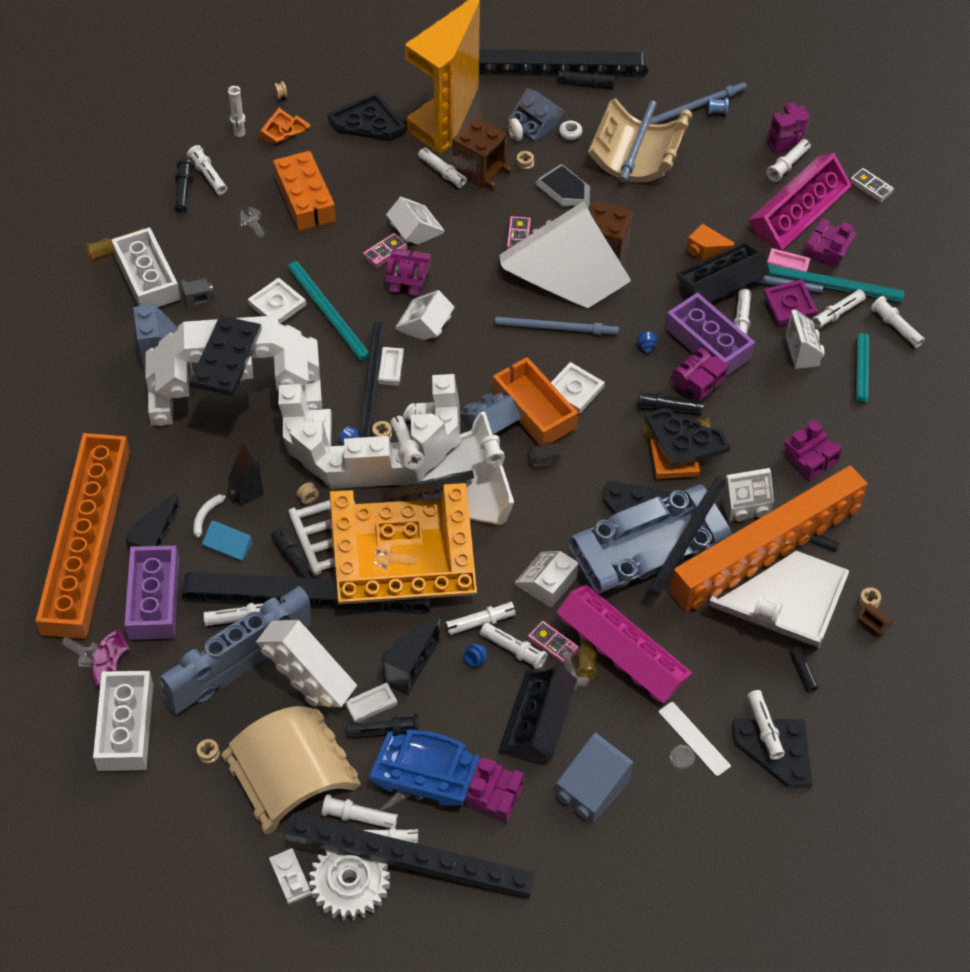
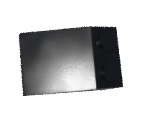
[381,616,441,696]

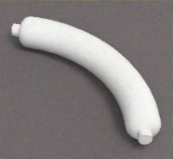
[193,494,226,538]

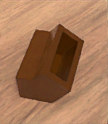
[858,603,893,637]

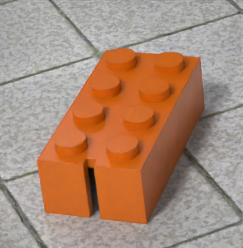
[273,151,336,231]
[492,357,578,448]

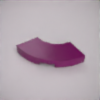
[91,628,129,687]

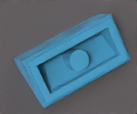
[202,521,252,562]

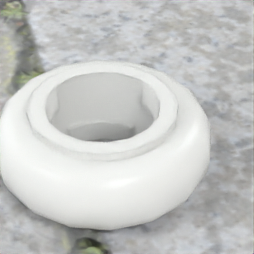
[508,118,523,142]
[559,121,583,140]

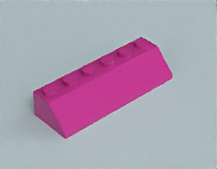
[748,153,852,250]
[556,585,693,703]

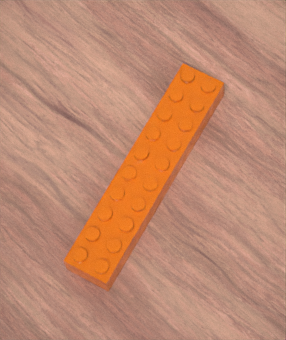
[36,433,130,639]
[670,465,868,612]

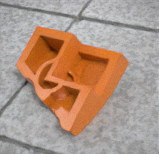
[257,108,311,144]

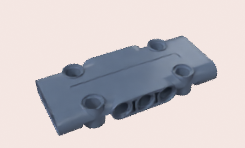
[568,484,731,594]
[160,586,311,715]

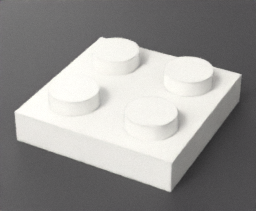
[248,278,306,324]
[551,362,605,414]

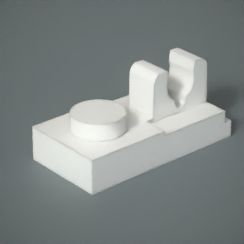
[269,848,311,905]

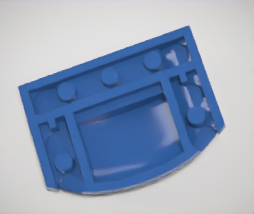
[369,730,480,806]

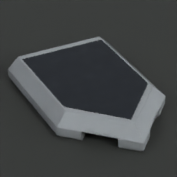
[535,164,590,208]

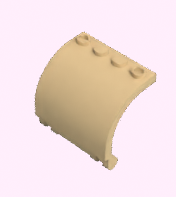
[588,98,692,182]
[221,706,361,834]

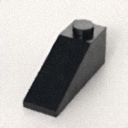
[227,441,264,506]
[126,494,180,552]

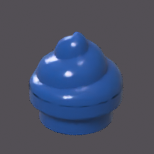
[637,332,658,354]
[338,425,359,446]
[464,644,487,667]

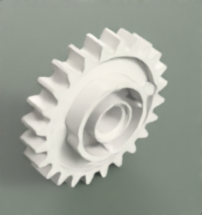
[309,849,390,921]

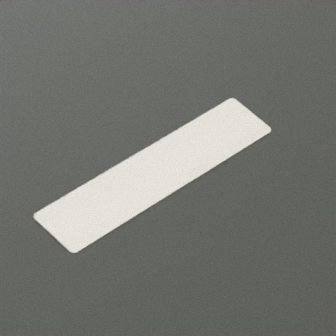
[659,702,731,776]

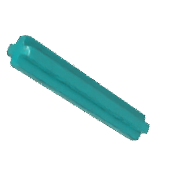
[856,333,869,402]

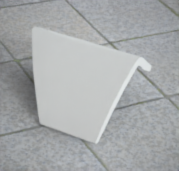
[499,201,631,308]
[400,412,514,525]
[710,551,849,648]

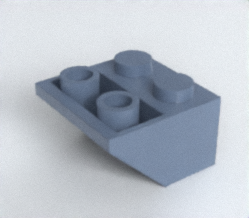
[507,88,565,141]
[460,392,521,435]

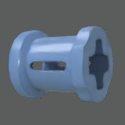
[708,97,729,115]

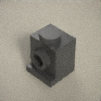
[181,278,214,309]

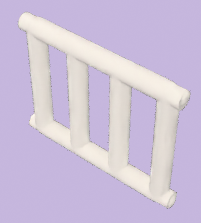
[288,500,355,576]

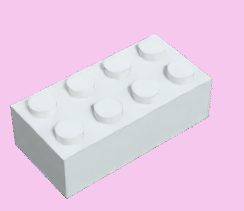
[111,227,180,307]
[256,620,357,707]
[93,671,153,771]

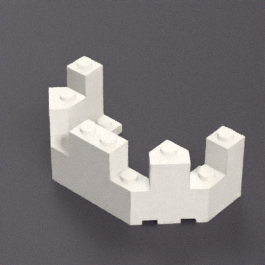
[146,316,322,426]
[279,374,461,489]

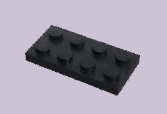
[190,315,262,396]

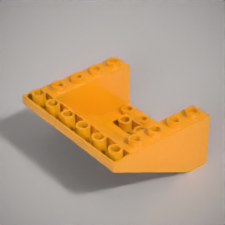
[405,0,480,154]
[329,483,477,604]

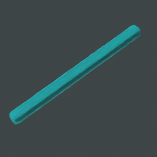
[288,261,369,361]
[765,264,905,302]

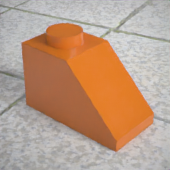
[686,224,735,260]

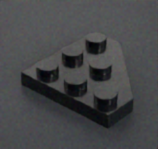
[327,92,406,139]
[644,408,731,469]
[382,470,475,502]
[603,480,672,514]
[733,719,813,788]

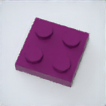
[763,279,818,326]

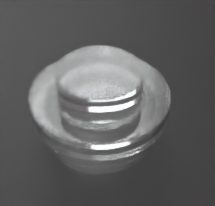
[670,745,695,769]

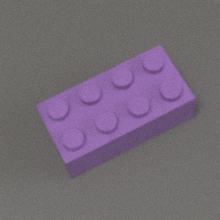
[665,292,755,375]
[125,546,179,640]

